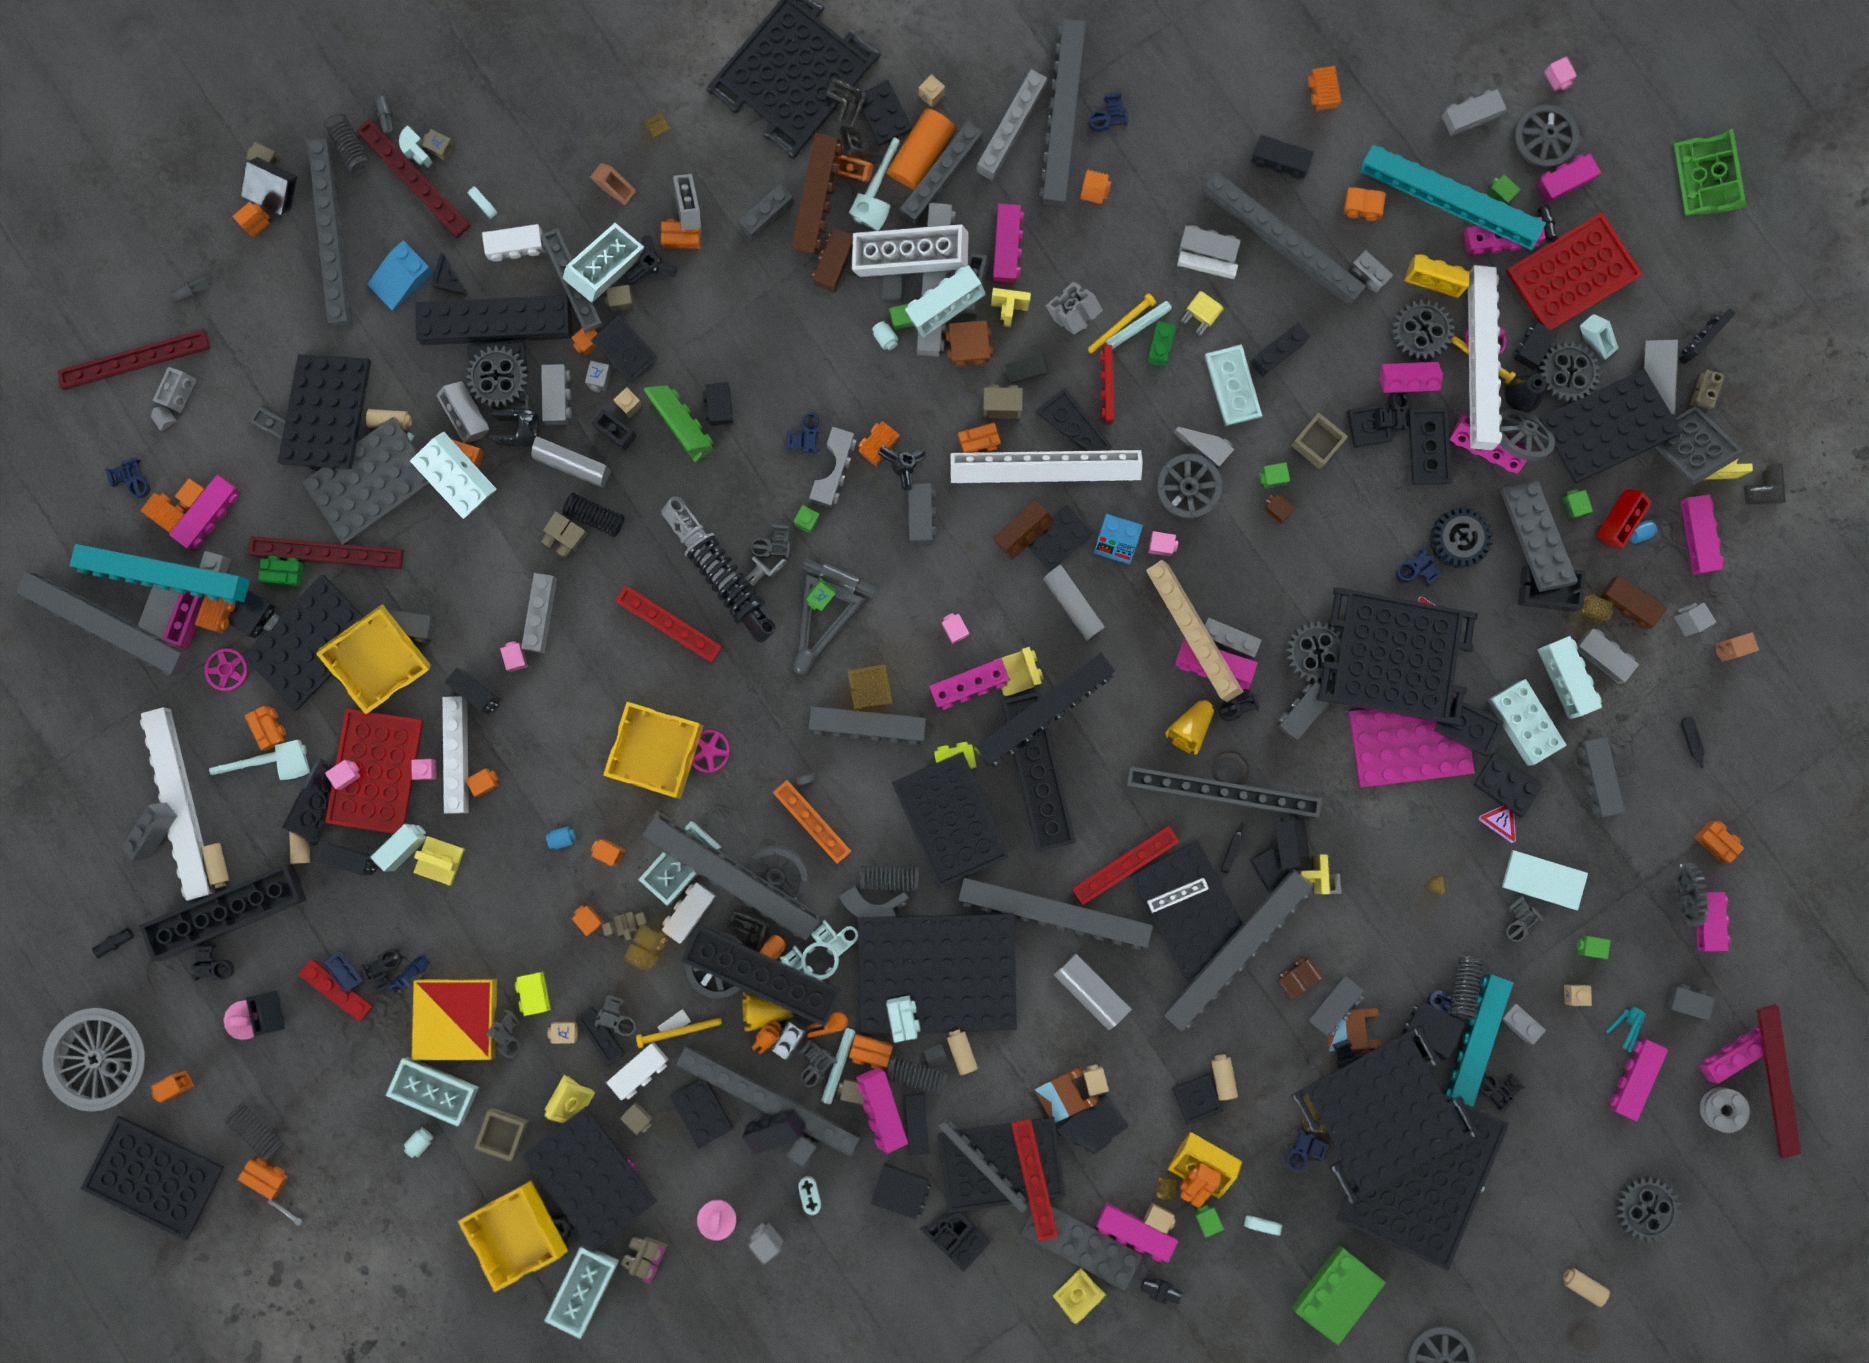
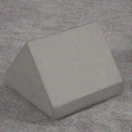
[150,406,177,432]
[1329,874,1341,894]

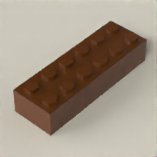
[791,133,844,255]

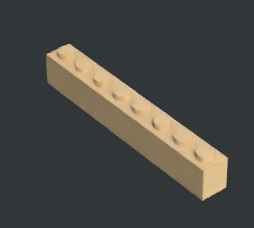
[1146,560,1243,702]

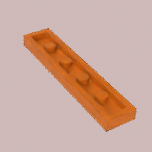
[773,780,852,864]

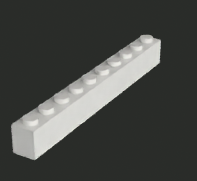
[1468,265,1502,450]
[951,450,1143,483]
[140,707,216,901]

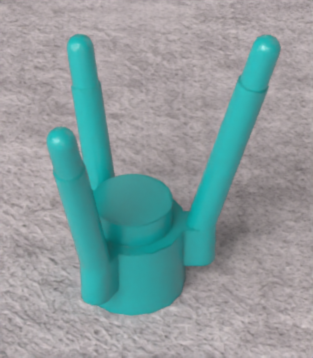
[1607,1007,1646,1052]

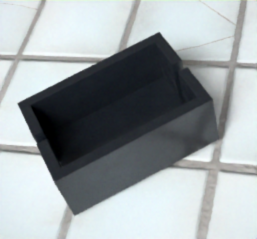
[1518,564,1586,612]

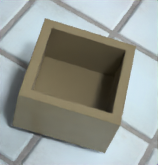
[983,385,1023,419]
[1291,412,1348,470]
[474,1108,529,1161]

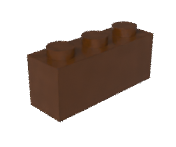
[811,228,853,293]
[993,500,1054,560]
[1600,576,1667,629]

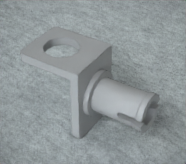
[745,557,788,586]

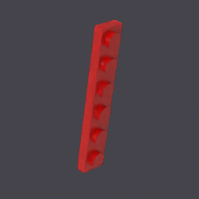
[615,585,722,663]
[1072,826,1179,905]
[1011,1118,1058,1241]

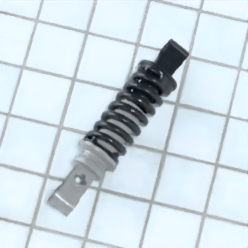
[661,497,776,642]

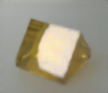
[644,112,669,137]
[1424,875,1445,895]
[1157,1177,1177,1200]

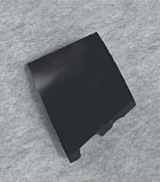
[1057,1094,1129,1154]
[920,1212,991,1272]

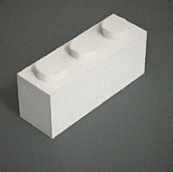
[482,224,545,261]
[661,883,717,944]
[606,1042,669,1100]

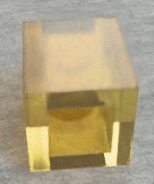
[1579,595,1613,623]

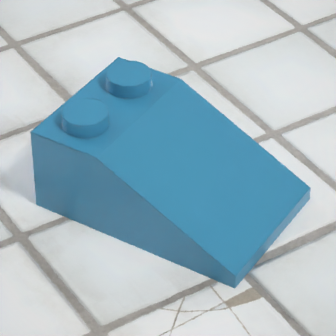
[367,240,435,311]

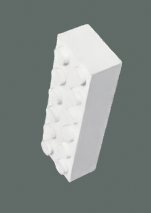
[852,225,968,277]

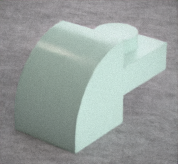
[399,125,433,168]

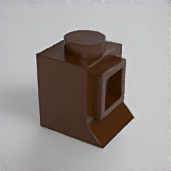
[1263,494,1297,524]

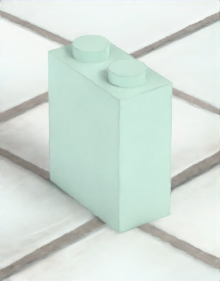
[370,824,427,871]

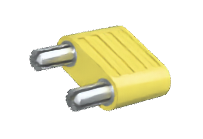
[1181,291,1224,335]

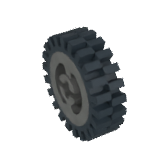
[1430,507,1493,568]

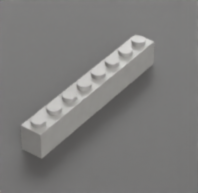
[917,203,955,357]

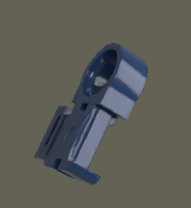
[1089,92,1128,132]
[786,413,821,453]
[105,458,150,498]
[1396,548,1442,587]
[388,955,430,994]
[1286,1130,1329,1171]

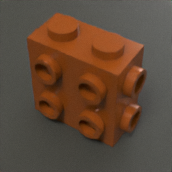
[945,320,993,368]

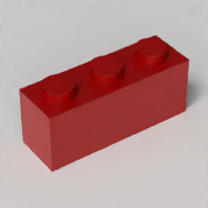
[1596,489,1653,549]

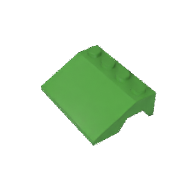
[1674,129,1747,216]
[643,385,714,463]
[1291,1244,1386,1345]

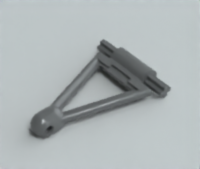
[793,559,877,676]

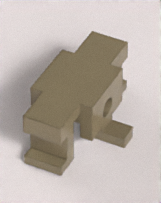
[602,911,649,941]

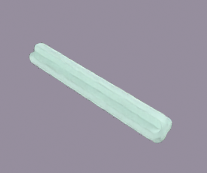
[1106,301,1172,349]
[821,1028,855,1104]

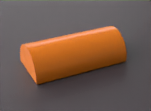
[886,109,956,190]

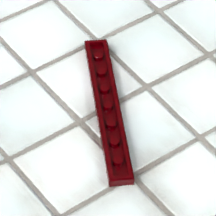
[356,119,471,239]
[57,329,211,390]
[248,536,404,569]
[1757,1004,1801,1158]

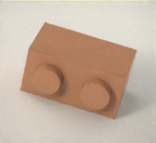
[1716,632,1759,662]

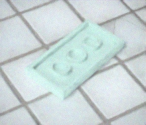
[1205,344,1262,427]
[1502,850,1588,910]

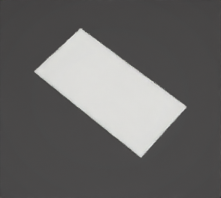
[658,1009,691,1032]

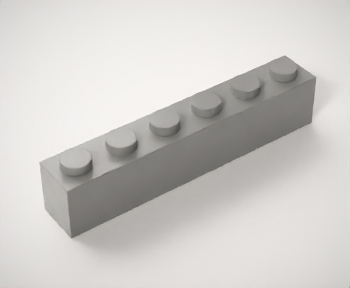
[977,69,1047,181]

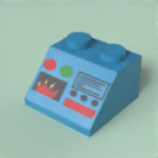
[1093,514,1143,565]

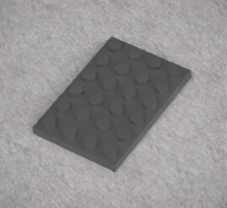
[303,417,431,545]

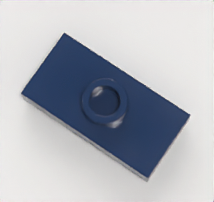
[323,951,363,994]

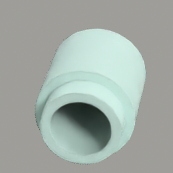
[872,321,899,350]
[404,1127,434,1158]

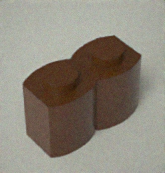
[1276,957,1324,1000]

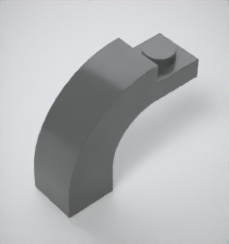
[838,886,908,917]

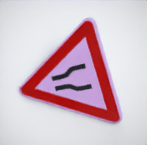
[1479,806,1516,843]

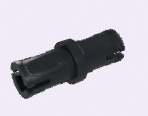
[1538,205,1558,243]
[92,927,134,959]

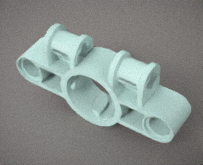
[780,920,858,980]

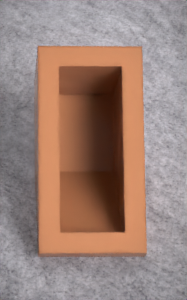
[590,163,636,205]

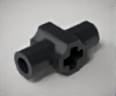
[1140,1278,1182,1304]

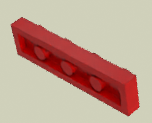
[1100,345,1114,424]
[299,959,373,1022]

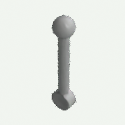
[267,1199,303,1226]

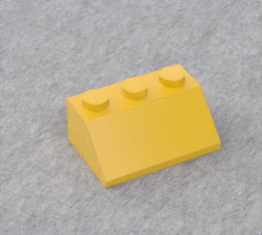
[1404,254,1469,298]
[1168,1132,1242,1199]

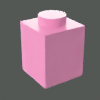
[1545,57,1577,91]
[1148,531,1178,557]
[942,613,970,645]
[500,641,529,672]
[412,759,437,780]
[325,760,361,790]

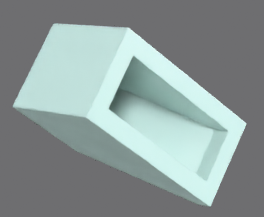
[1580,314,1618,360]

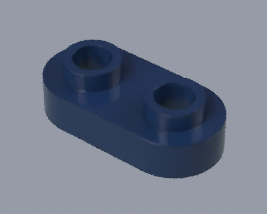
[1427,991,1465,1020]

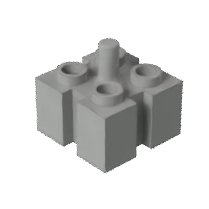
[1045,282,1103,335]

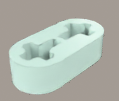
[467,186,497,219]
[798,1176,821,1215]
[1244,1216,1282,1235]

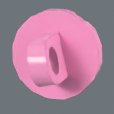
[224,1000,254,1040]
[697,1199,737,1240]

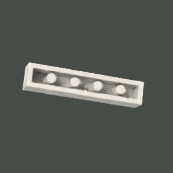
[1177,251,1238,279]
[1147,878,1209,913]

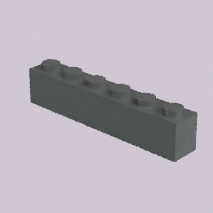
[900,121,983,226]
[809,706,926,745]

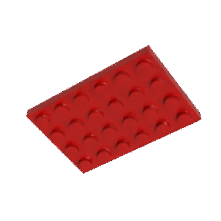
[1506,212,1643,330]
[325,709,423,834]

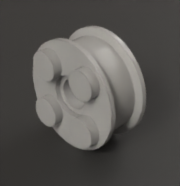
[1700,1087,1750,1133]

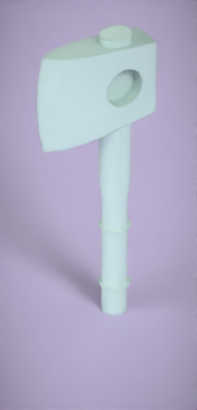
[849,138,900,231]
[209,740,310,780]

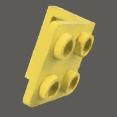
[994,647,1044,696]

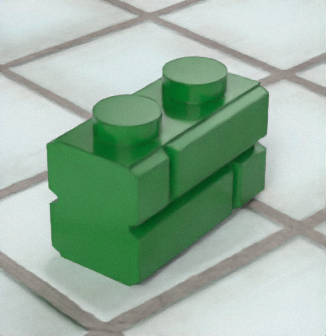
[1147,321,1176,367]
[258,556,305,587]

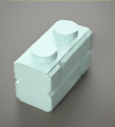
[887,996,920,1042]

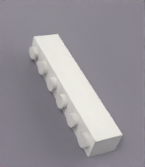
[443,696,469,814]

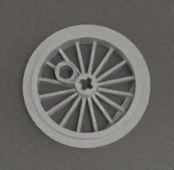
[42,1008,145,1111]

